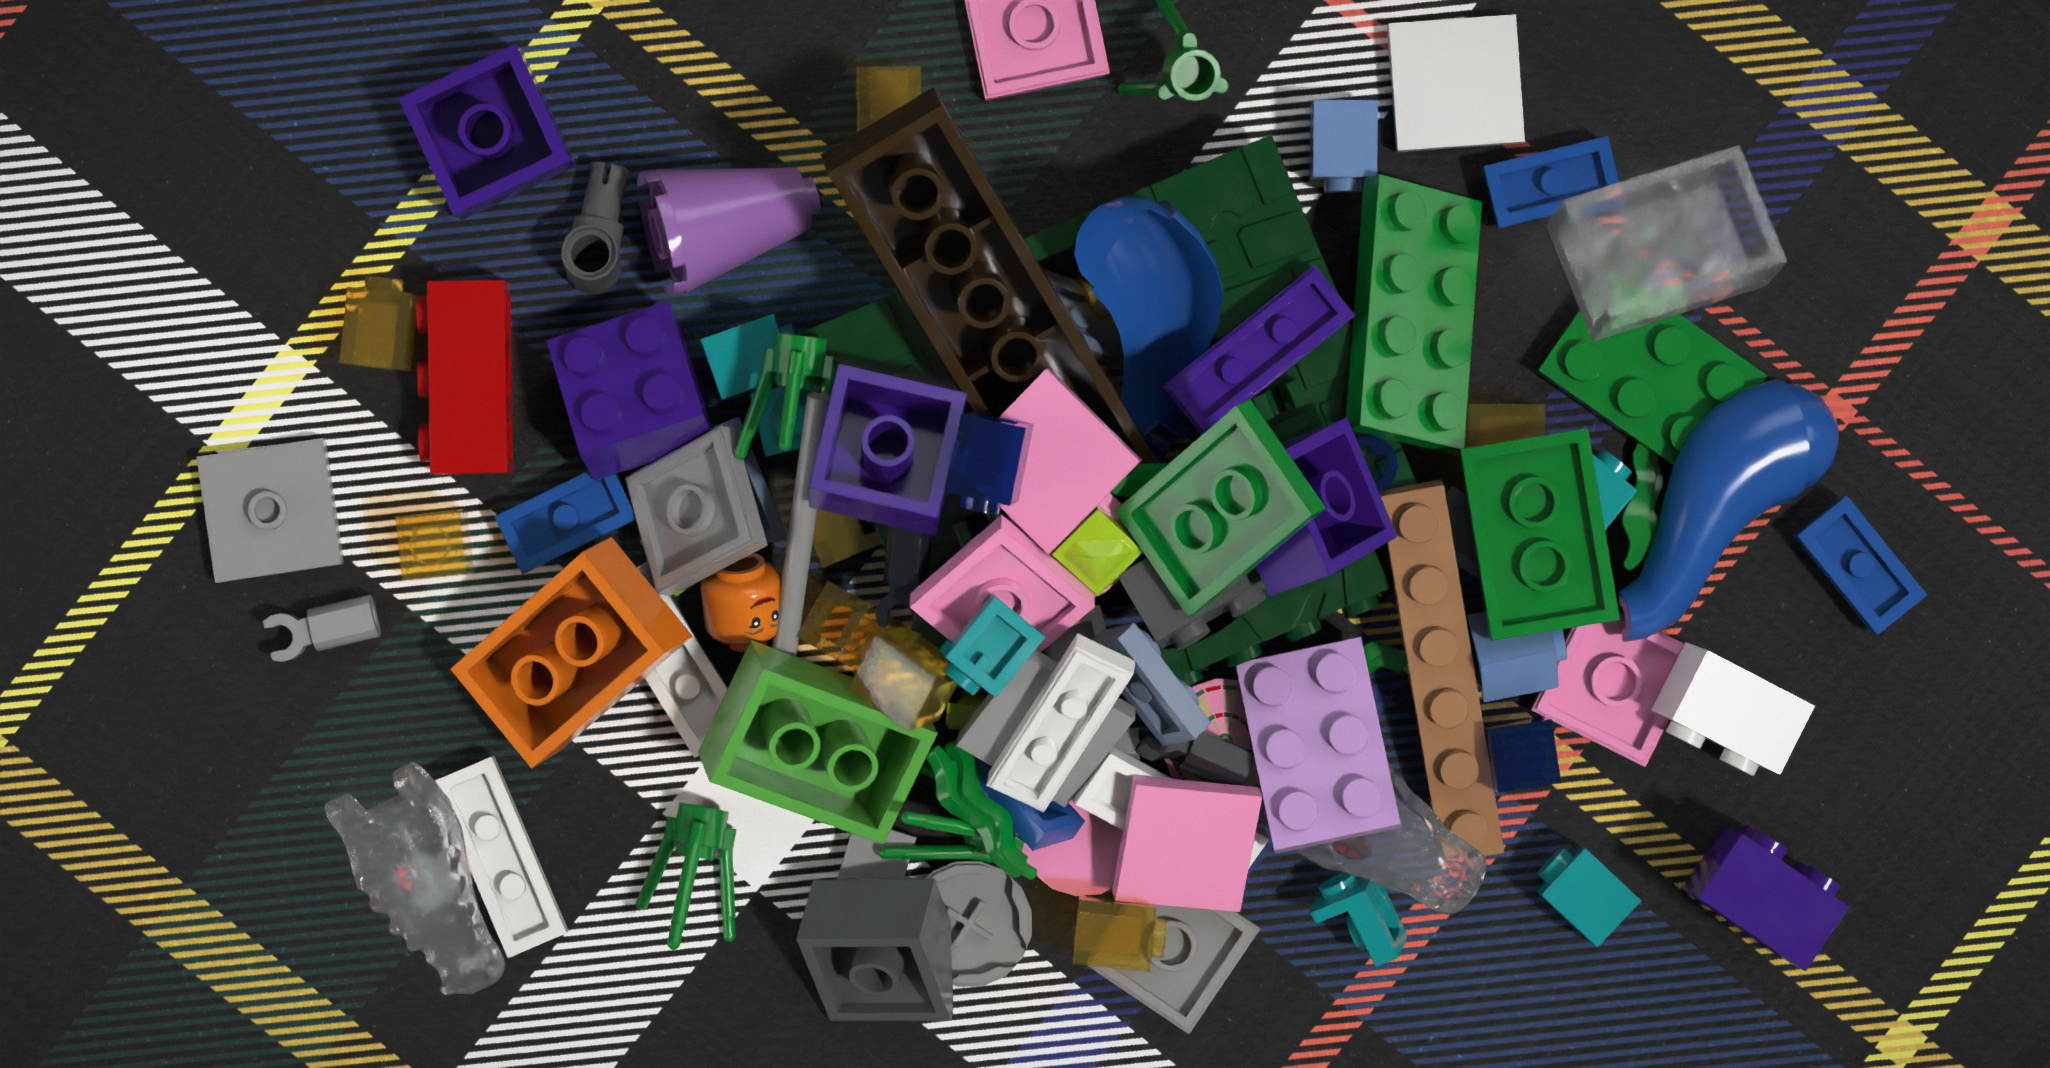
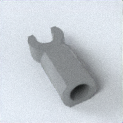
[263,594,381,662]

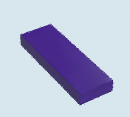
[1161,265,1355,436]

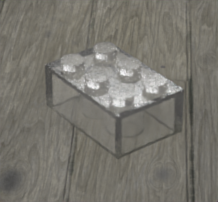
[1546,145,1787,341]

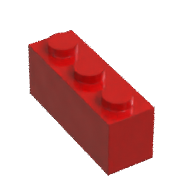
[416,280,514,475]

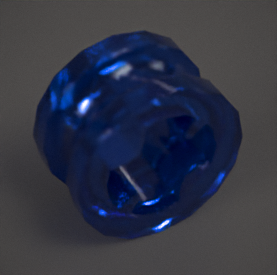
[1356,435,1398,492]

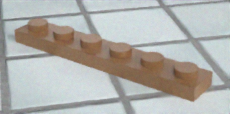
[1378,479,1505,864]

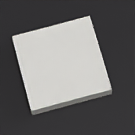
[1387,14,1525,152]

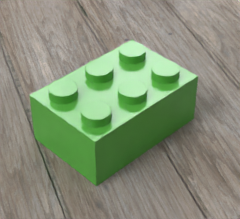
[698,640,938,845]

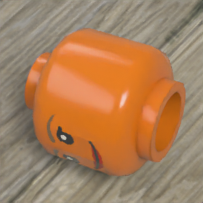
[701,553,782,652]

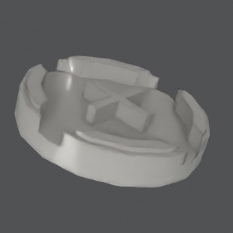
[925,860,1032,987]

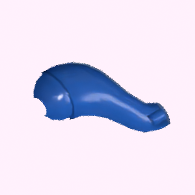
[1075,197,1223,462]
[1619,379,1839,642]

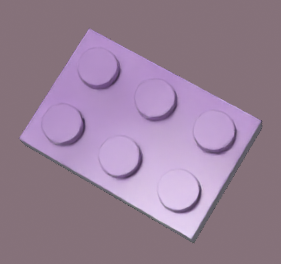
[1236,637,1402,854]

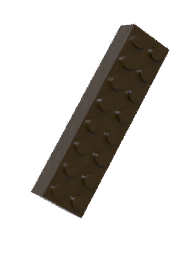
[821,87,1160,598]

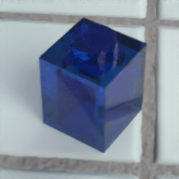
[946,411,1034,514]
[1484,716,1562,793]

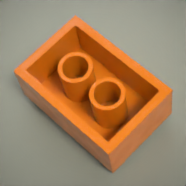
[451,537,693,769]

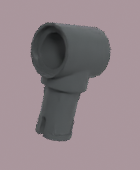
[561,162,630,294]

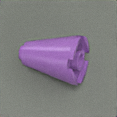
[637,167,821,297]

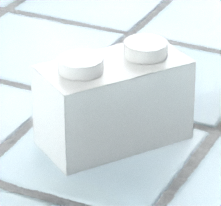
[1651,642,1815,776]

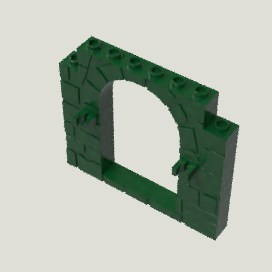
[796,134,1417,704]

